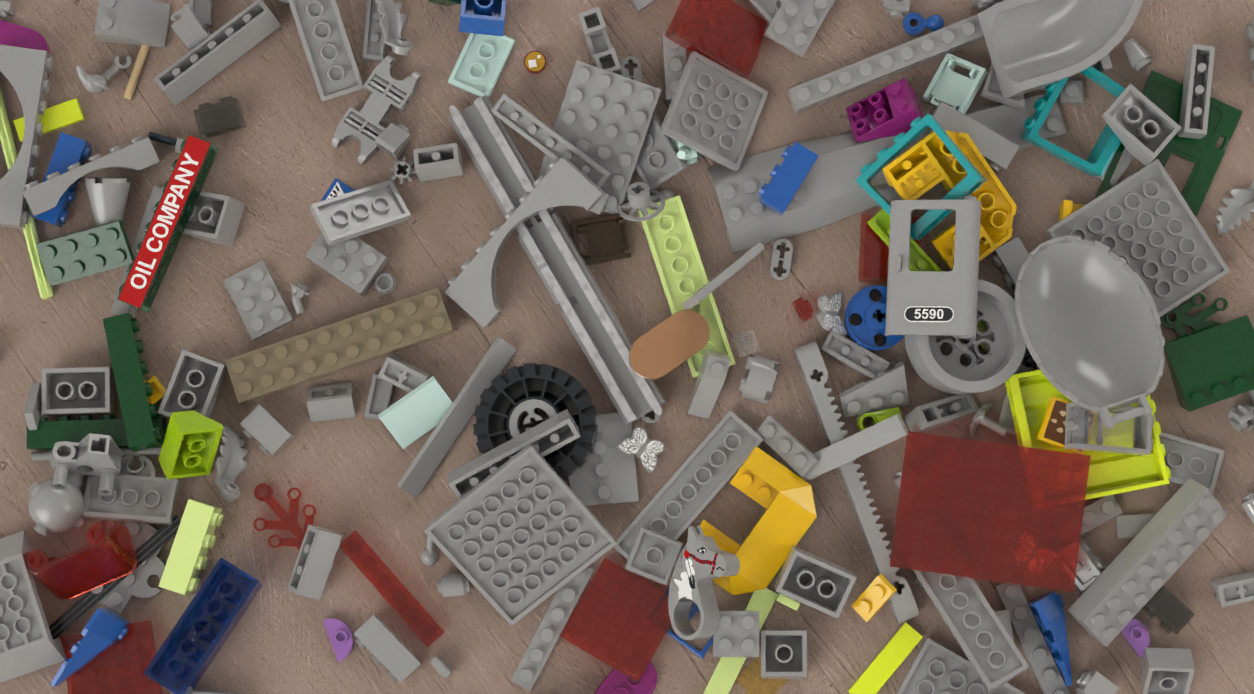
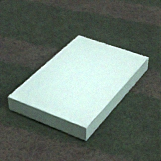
[448,33,515,98]
[378,376,453,449]

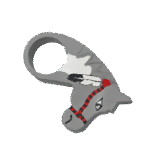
[668,526,740,640]

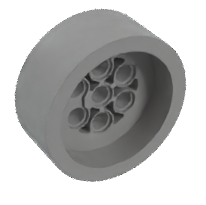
[905,279,1026,395]

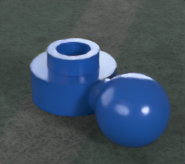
[903,13,944,36]

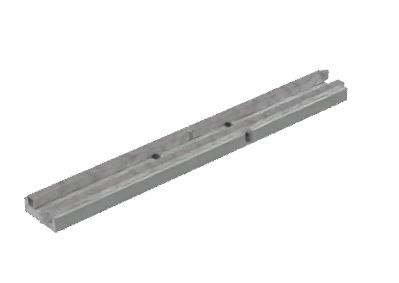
[448,95,666,425]

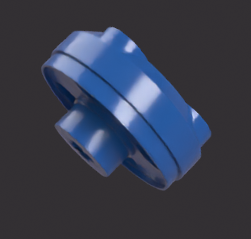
[844,285,905,351]

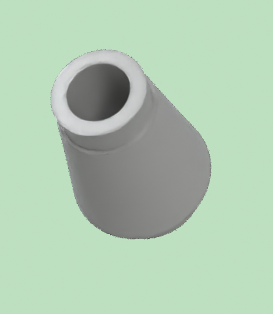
[1122,38,1153,72]

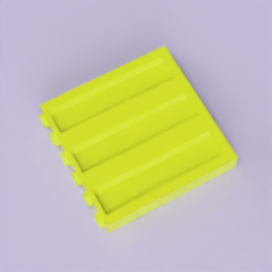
[1005,370,1171,510]

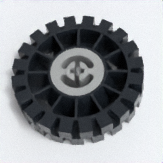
[473,363,598,480]

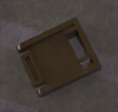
[571,214,631,265]

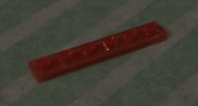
[340,530,445,647]

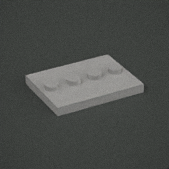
[569,413,639,506]

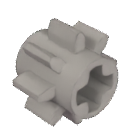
[389,157,417,186]
[1228,403,1254,432]

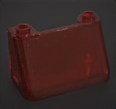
[22,520,137,600]

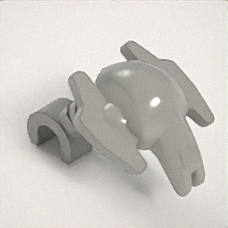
[76,56,131,93]

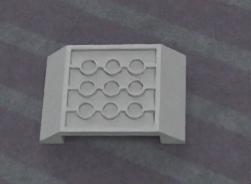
[0,530,67,683]

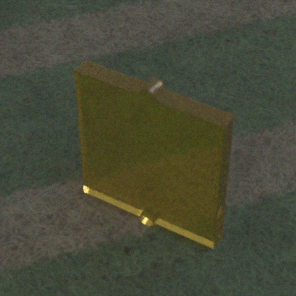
[736,655,789,694]

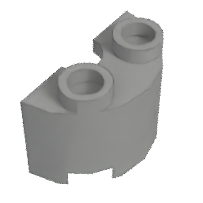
[739,354,780,405]

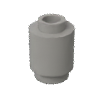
[437,573,471,598]

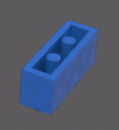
[758,141,819,216]

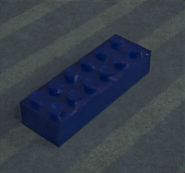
[143,557,262,694]

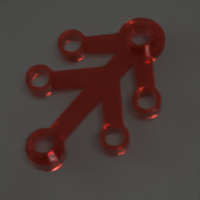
[253,483,317,551]

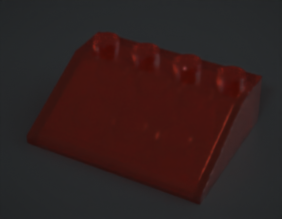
[665,0,767,78]

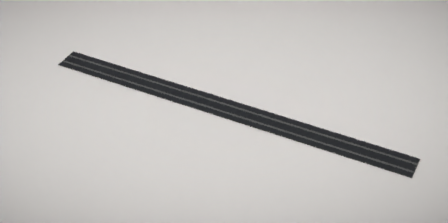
[49,515,181,639]

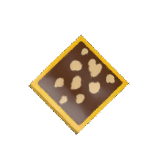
[1037,396,1097,455]

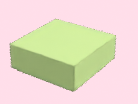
[776,593,800,611]

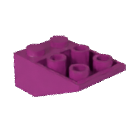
[846,78,923,142]

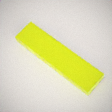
[847,622,923,694]

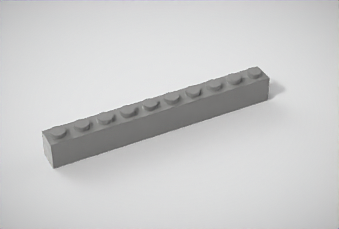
[787,15,985,115]

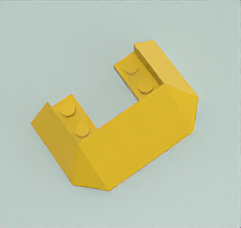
[882,130,1017,271]
[678,446,817,595]

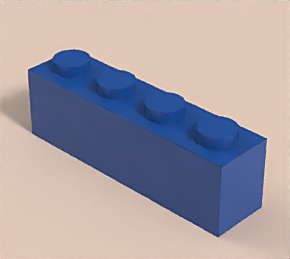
[30,132,92,228]

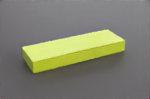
[13,98,85,142]

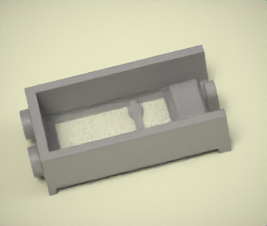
[1064,402,1154,455]

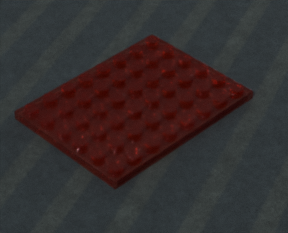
[890,431,1090,592]

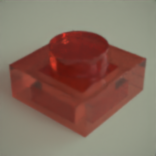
[792,297,813,323]

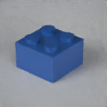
[459,0,507,36]

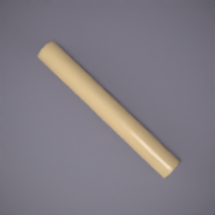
[123,45,150,101]

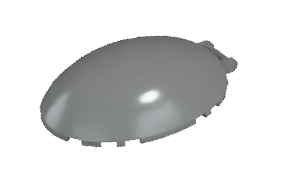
[1015,236,1165,429]

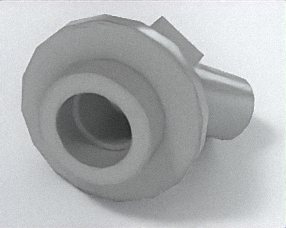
[290,281,311,314]

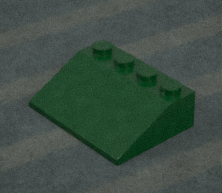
[1164,315,1254,412]

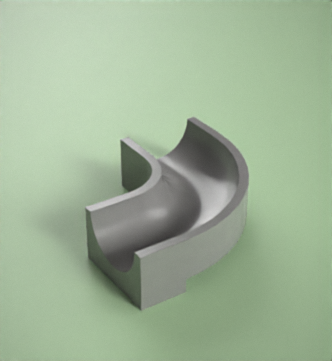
[977,0,1144,99]

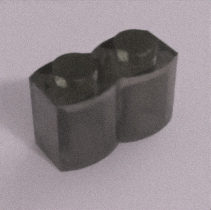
[1141,585,1195,634]

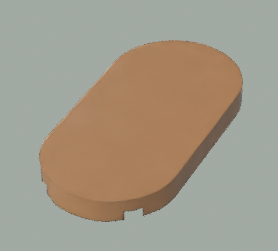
[629,310,710,380]

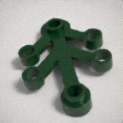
[1160,293,1228,338]

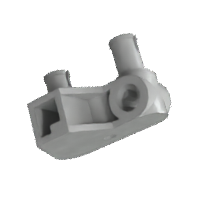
[51,433,123,495]

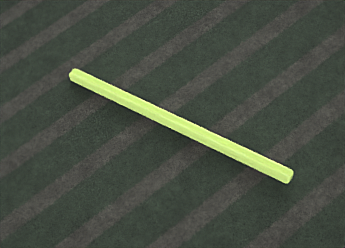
[0,87,53,299]

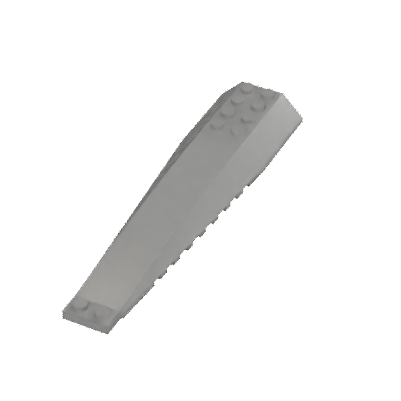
[708,93,1067,253]

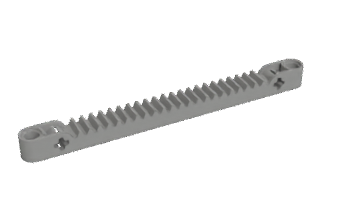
[794,341,919,623]

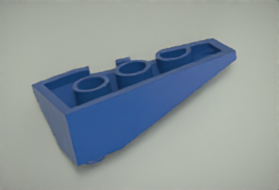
[1028,591,1073,687]
[50,607,130,687]

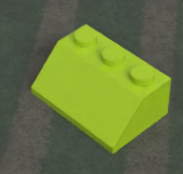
[158,410,224,479]

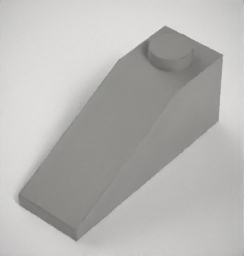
[687,349,731,419]
[904,394,978,437]

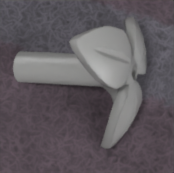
[970,403,1008,439]

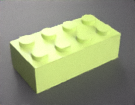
[158,499,224,595]

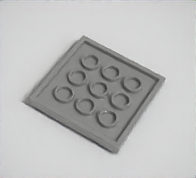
[660,51,769,171]

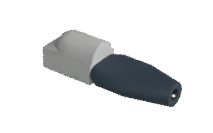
[148,132,187,153]

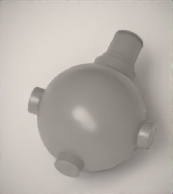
[28,473,85,535]

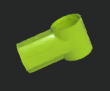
[855,407,902,432]

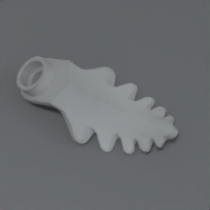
[375,0,413,55]
[1215,181,1254,235]
[214,424,248,502]

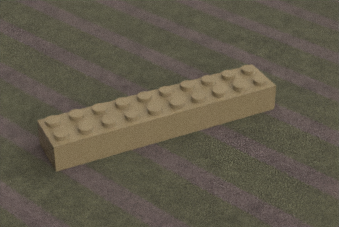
[224,288,455,405]

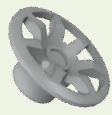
[617,182,665,221]

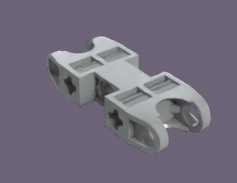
[332,55,421,165]

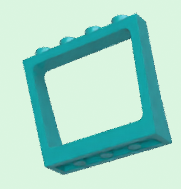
[1021,66,1126,176]
[855,113,987,240]

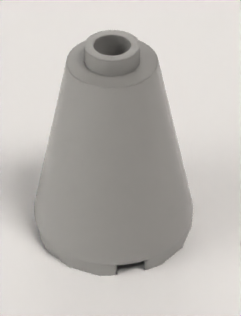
[85,176,131,226]

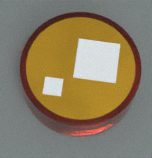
[524,51,546,74]

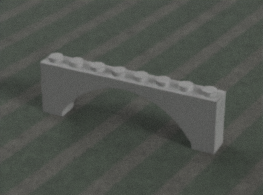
[0,45,53,229]
[445,157,605,328]

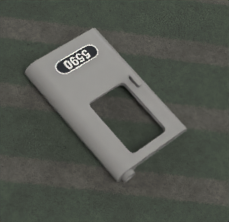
[885,196,981,339]

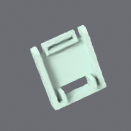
[923,53,988,114]

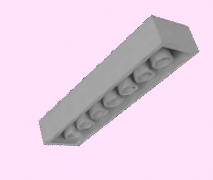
[1068,478,1228,647]

